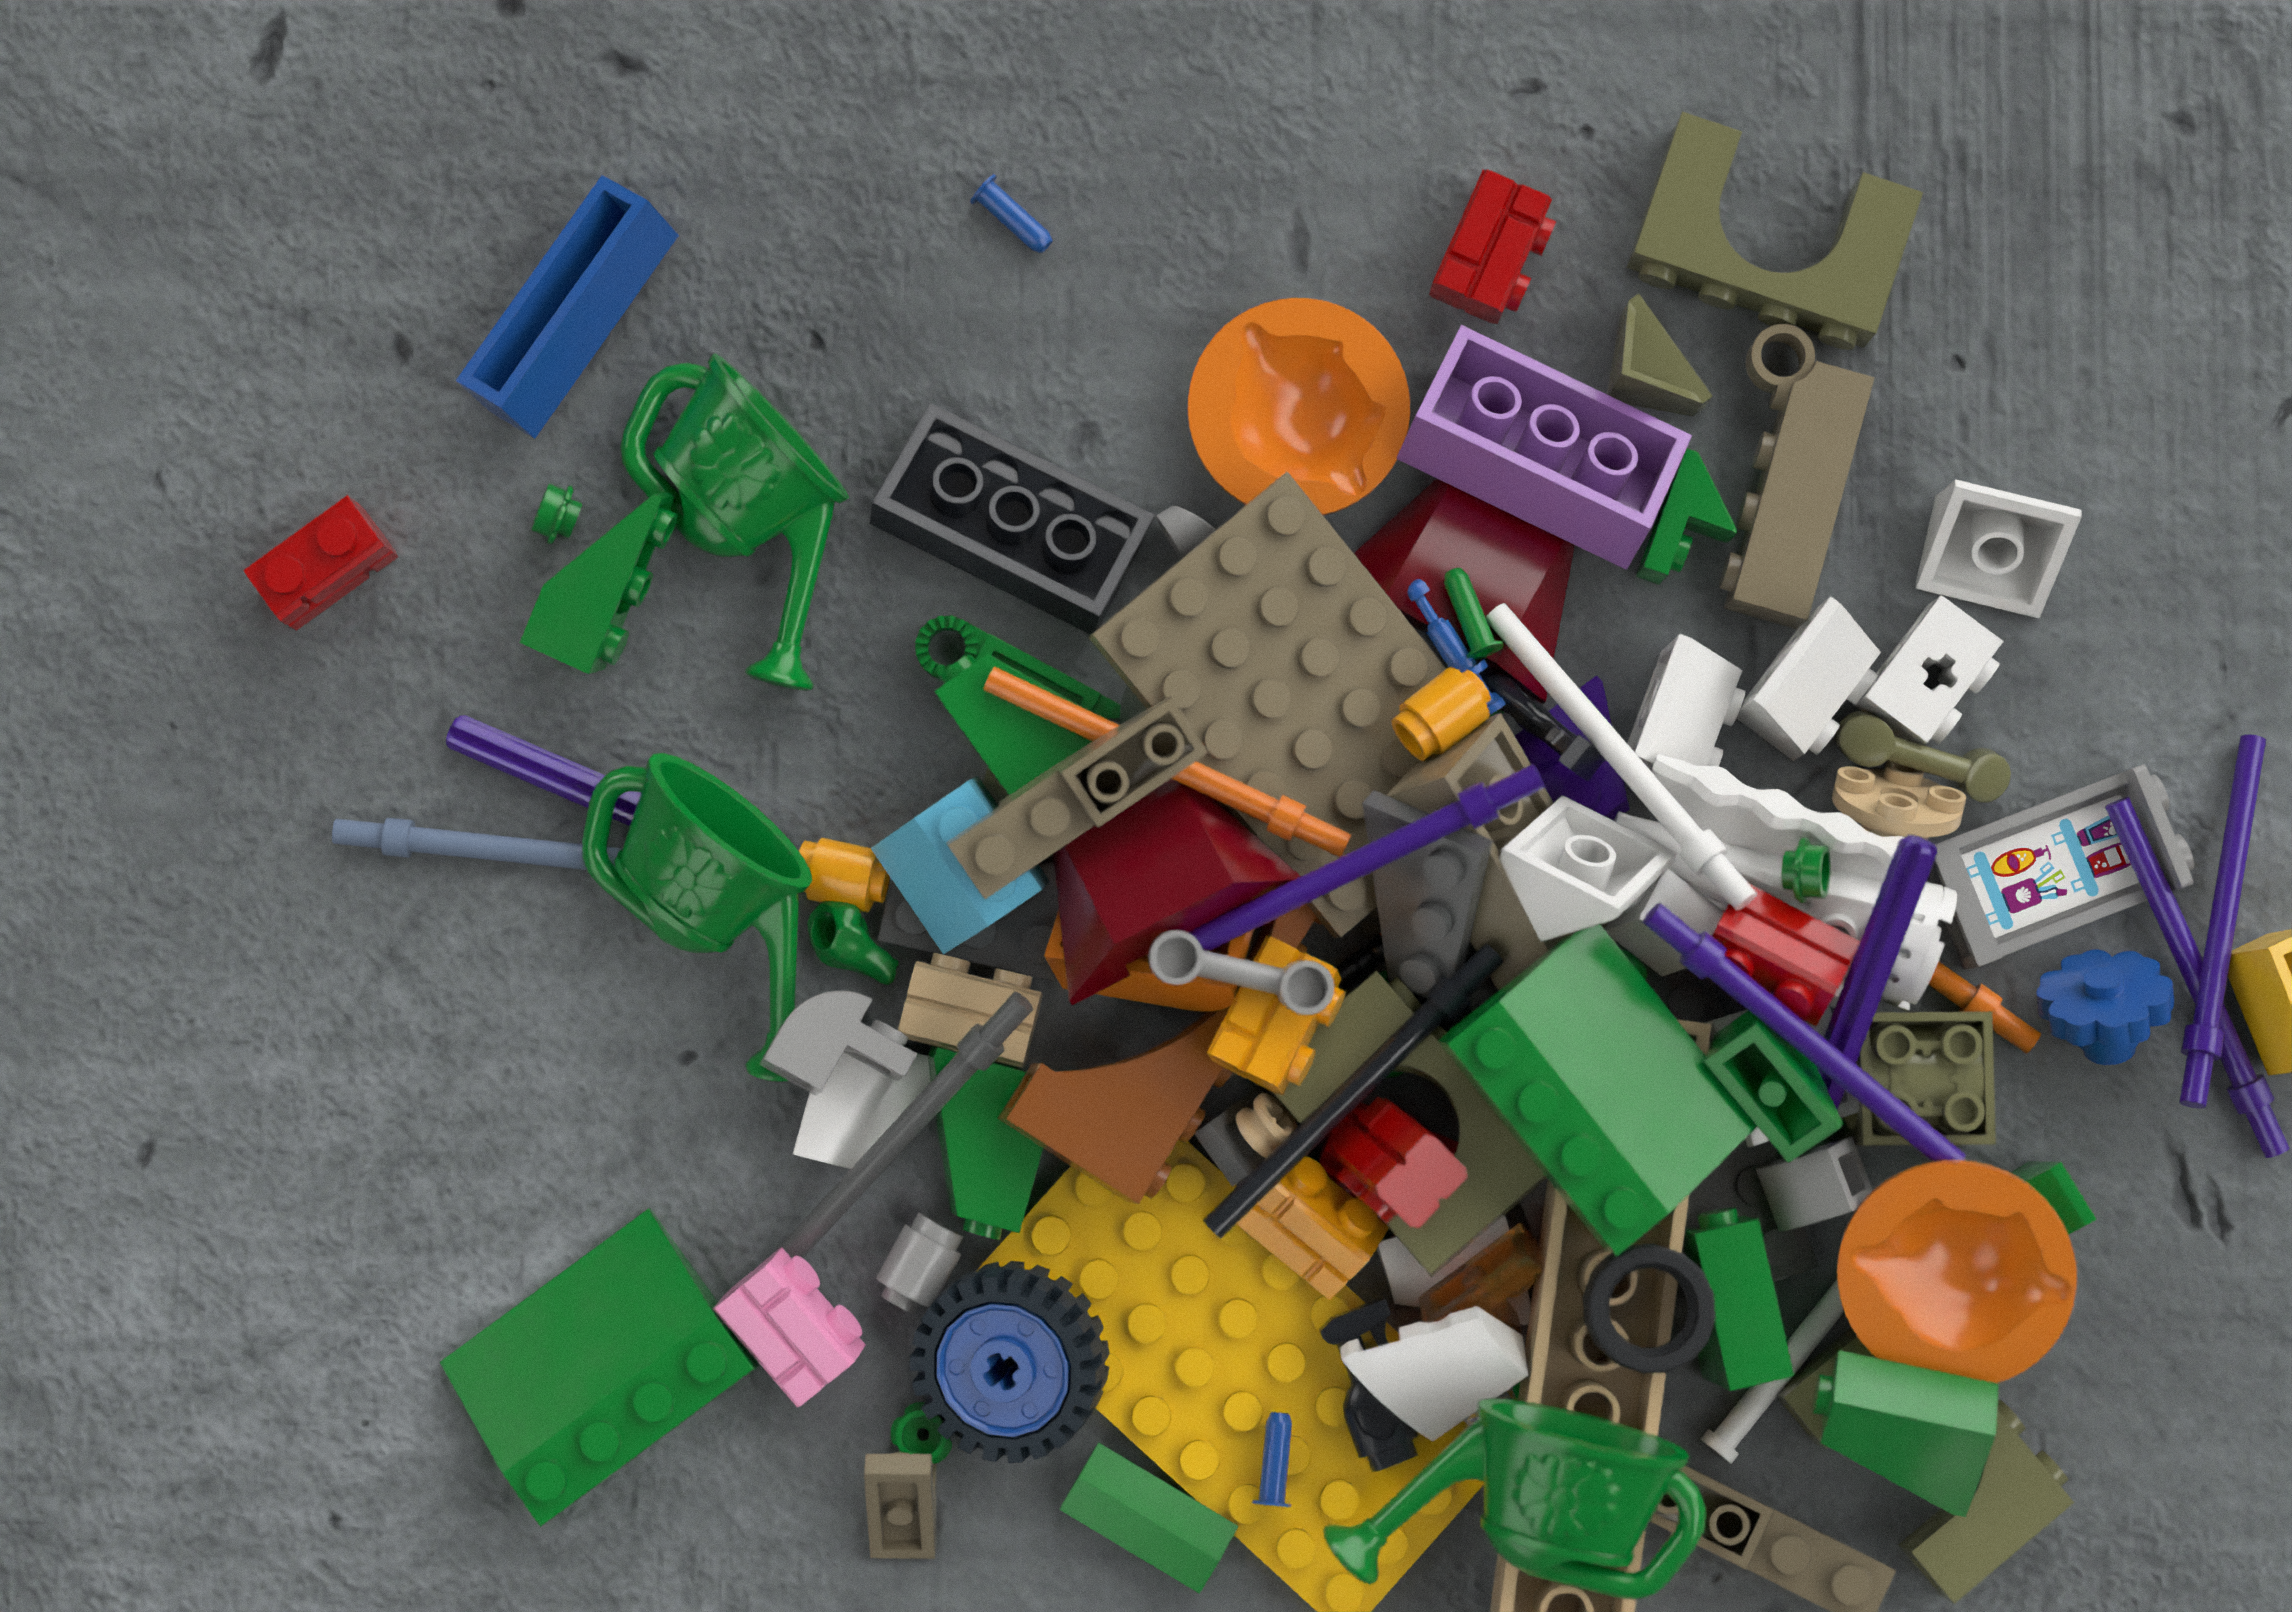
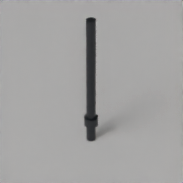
[1203,943,1504,1239]

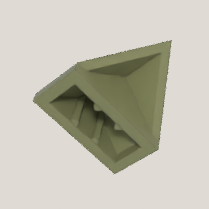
[1607,294,1713,416]

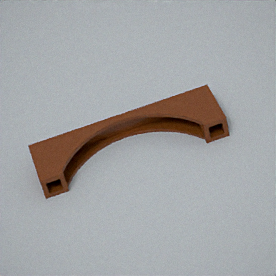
[997,904,1322,1204]

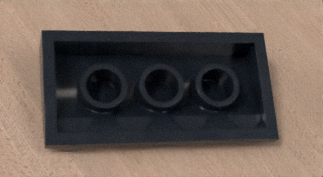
[870,403,1155,635]

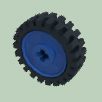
[910,1261,1109,1463]

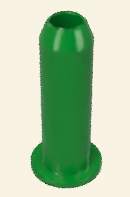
[1444,567,1504,660]

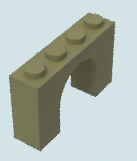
[1626,111,1923,350]
[1271,971,1547,1278]
[1776,1327,2074,1604]

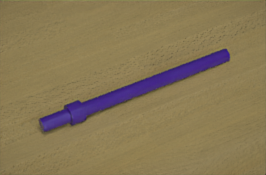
[2179,734,2266,1109]
[1189,764,1545,951]
[2105,797,2290,1158]
[1643,902,1966,1162]

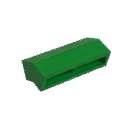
[1059,1442,1239,1594]

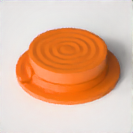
[1188,298,1410,516]
[1837,1160,2077,1383]

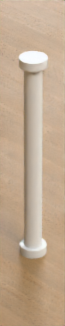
[1700,1279,1844,1464]

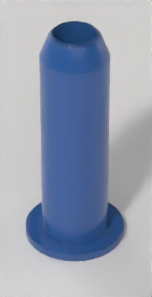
[970,174,1052,253]
[1252,1412,1292,1507]

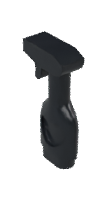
[1479,665,1606,782]
[1319,1297,1419,1472]

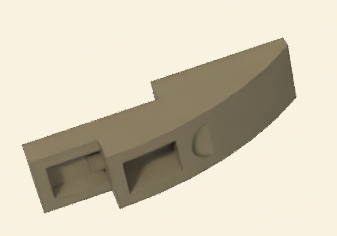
[946,697,1208,899]
[1650,1465,1897,1612]

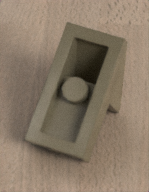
[864,1452,937,1559]

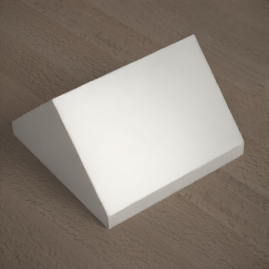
[1916,480,2082,618]
[1499,795,1677,942]

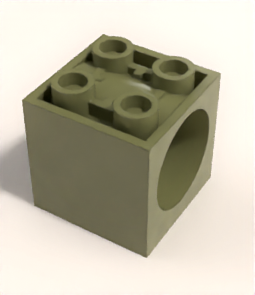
[1838,1012,1996,1145]

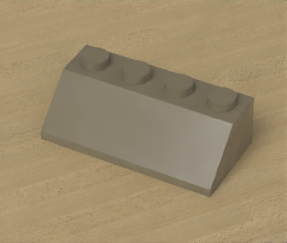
[1387,713,1617,990]

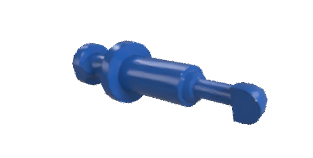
[1407,579,1506,715]

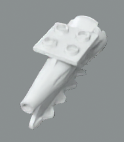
[1614,754,1957,1012]

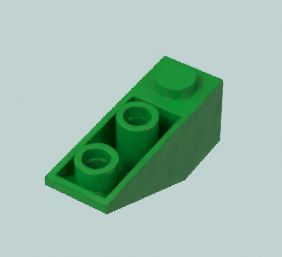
[519,492,678,674]

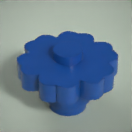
[2036,949,2174,1065]

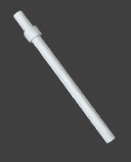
[1486,603,1757,911]

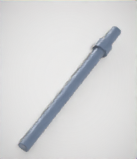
[332,817,623,870]

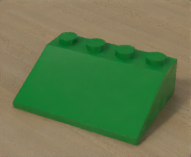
[1438,924,1757,1256]
[440,1208,761,1527]

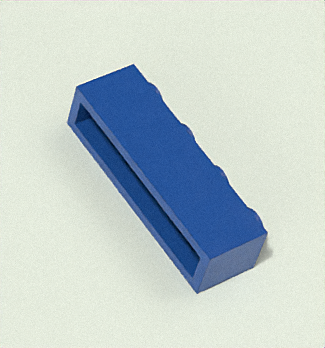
[456,175,679,439]

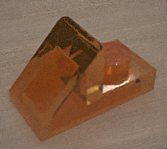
[1419,1222,1543,1335]

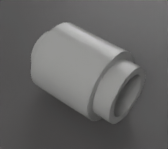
[876,1212,964,1314]

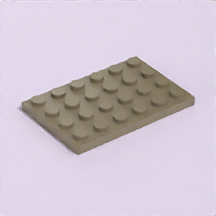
[1088,471,1447,938]

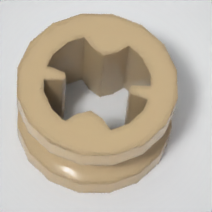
[1236,1093,1298,1158]

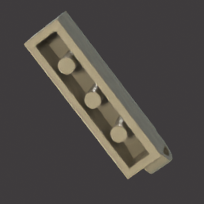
[1719,324,1875,629]

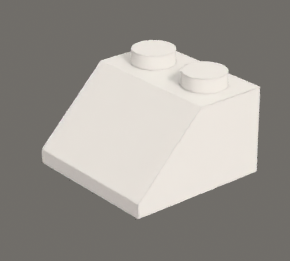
[1737,597,1881,761]
[1627,634,1746,773]

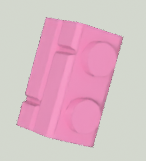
[713,1247,866,1408]

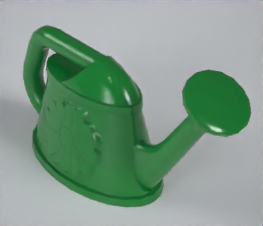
[620,353,849,691]
[582,753,812,1082]
[1323,1398,1706,1600]

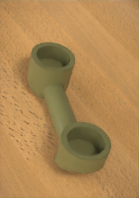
[1836,711,2011,803]

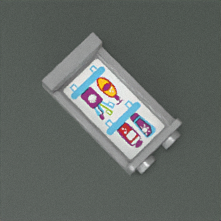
[1927,764,2194,970]

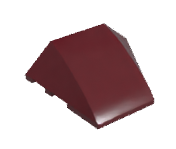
[1354,479,1575,704]
[1053,778,1301,1006]

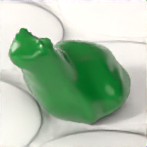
[807,901,899,985]

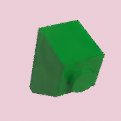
[1704,1010,1843,1163]

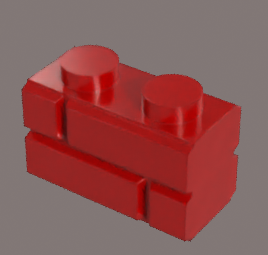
[1429,169,1557,325]
[243,495,399,631]
[1712,883,1860,1027]
[1330,1097,1468,1228]

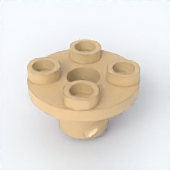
[1832,761,1966,840]

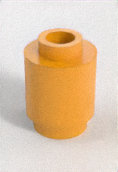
[1391,667,1491,761]
[799,837,891,913]

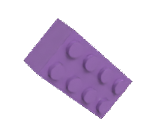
[1396,325,1692,570]

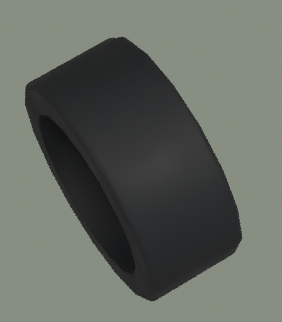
[1583,1243,1716,1374]

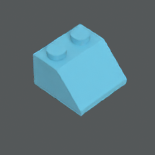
[871,775,1050,955]

